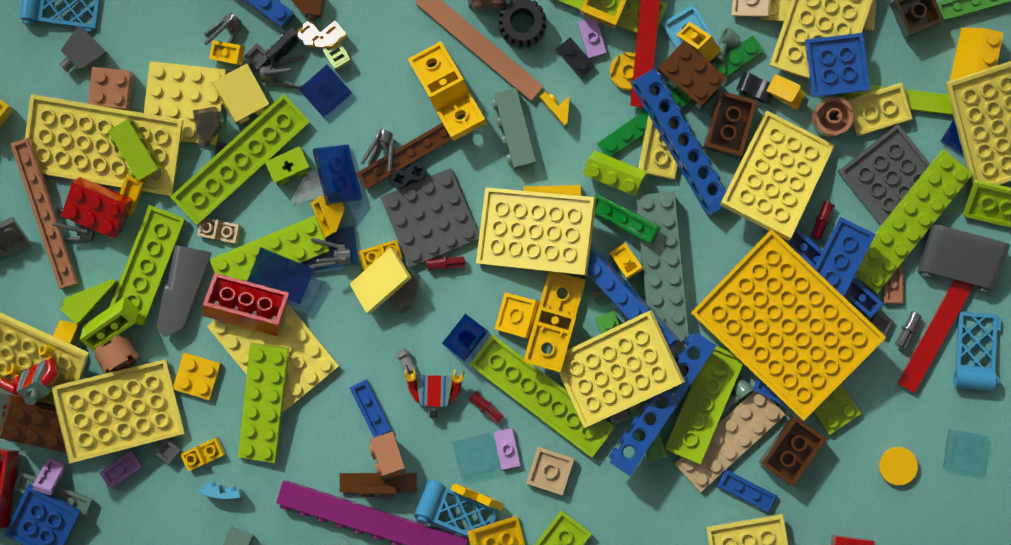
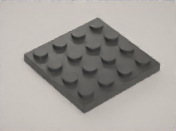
[837,124,930,226]
[380,168,479,268]

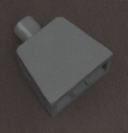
[59,26,107,72]

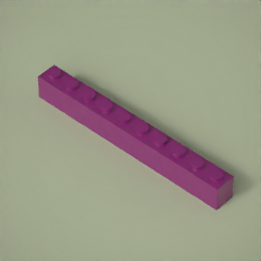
[276,480,468,545]

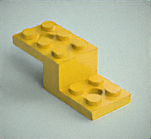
[408,41,487,141]
[523,271,586,372]

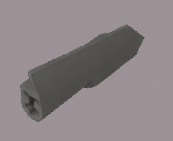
[156,245,211,337]

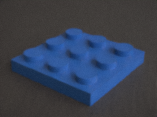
[804,33,870,98]
[4,484,81,545]

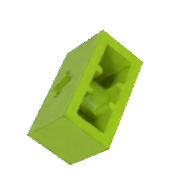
[265,146,311,186]

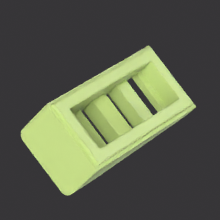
[322,42,352,71]

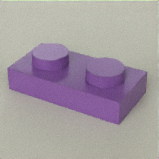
[99,450,143,488]

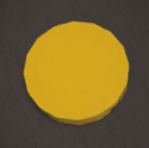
[609,52,635,91]
[878,447,918,485]

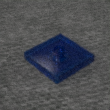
[299,64,353,118]

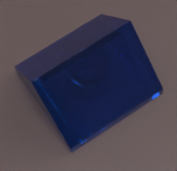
[442,313,489,361]

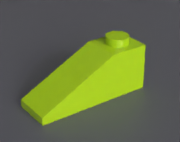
[60,279,119,325]

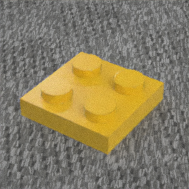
[494,292,540,339]
[173,352,221,400]

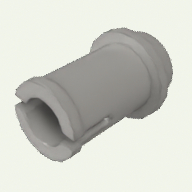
[395,348,416,373]

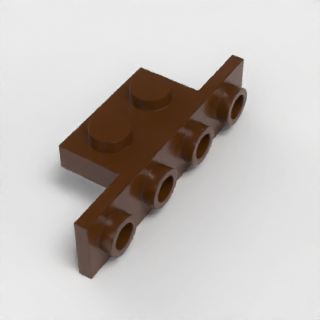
[339,473,417,497]

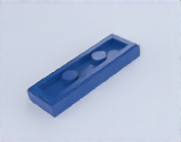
[349,379,392,437]
[717,470,777,513]

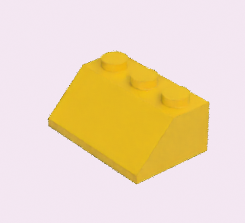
[949,28,1004,81]

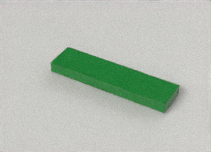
[595,193,661,244]

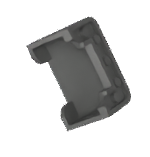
[917,225,1010,293]

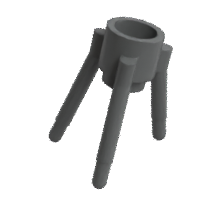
[204,12,242,45]
[260,55,304,89]
[361,129,396,172]
[52,208,95,243]
[305,238,350,269]

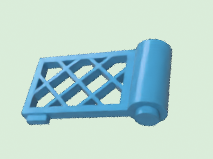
[19,0,100,32]
[953,311,1001,391]
[414,480,498,538]

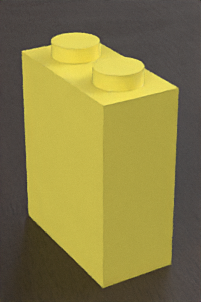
[212,64,269,124]

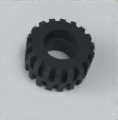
[499,0,547,49]

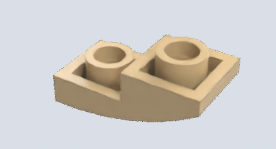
[197,218,241,244]

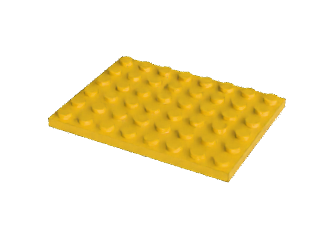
[691,230,886,421]

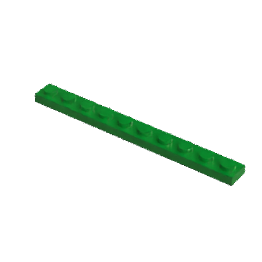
[597,35,764,157]

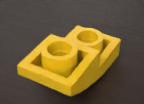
[358,240,402,270]
[180,437,226,471]

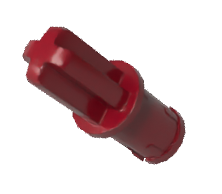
[811,201,835,240]
[427,256,465,272]
[468,391,503,424]

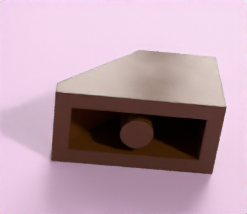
[291,0,324,21]

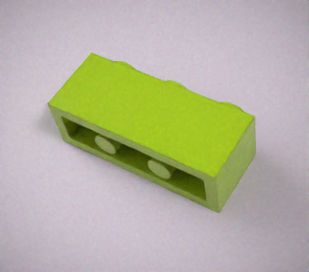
[108,118,162,181]
[583,150,647,196]
[80,297,139,351]

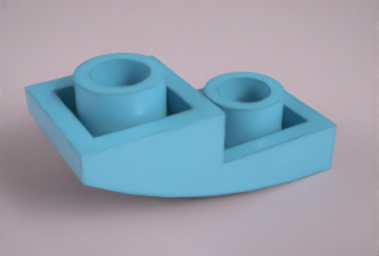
[199,482,243,499]

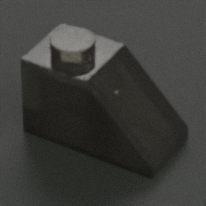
[193,106,224,150]
[388,273,421,314]

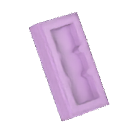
[578,18,607,59]
[493,428,520,470]
[33,458,66,495]

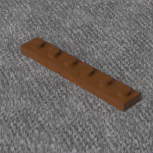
[356,123,452,190]

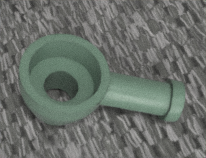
[714,27,740,62]
[724,379,754,411]

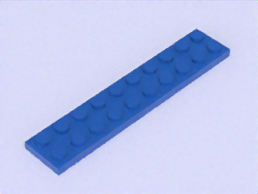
[753,217,876,407]

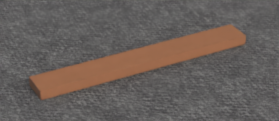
[415,0,543,101]
[10,138,79,290]

